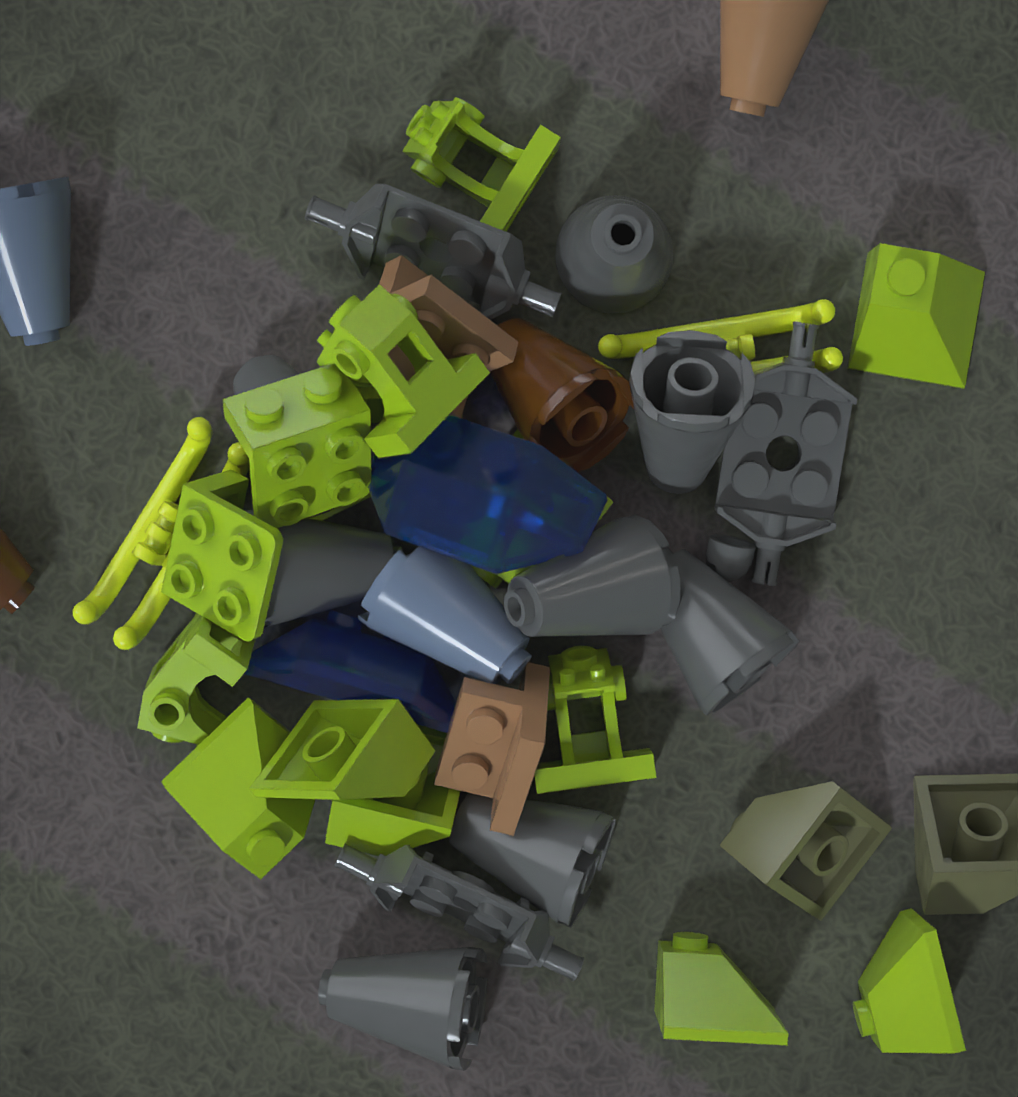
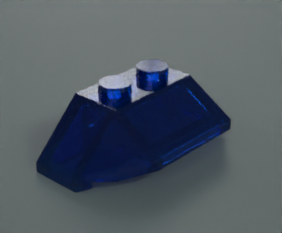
[368,414,608,574]
[244,609,458,733]

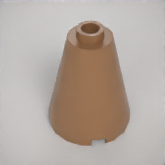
[720,0,829,117]

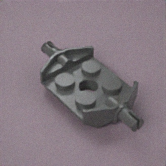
[305,184,562,320]
[714,322,857,586]
[334,843,585,982]

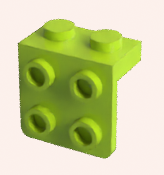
[223,363,372,528]
[161,470,283,641]

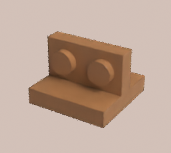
[379,255,519,425]
[434,662,550,836]

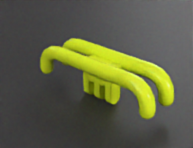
[598,299,843,373]
[73,417,250,650]

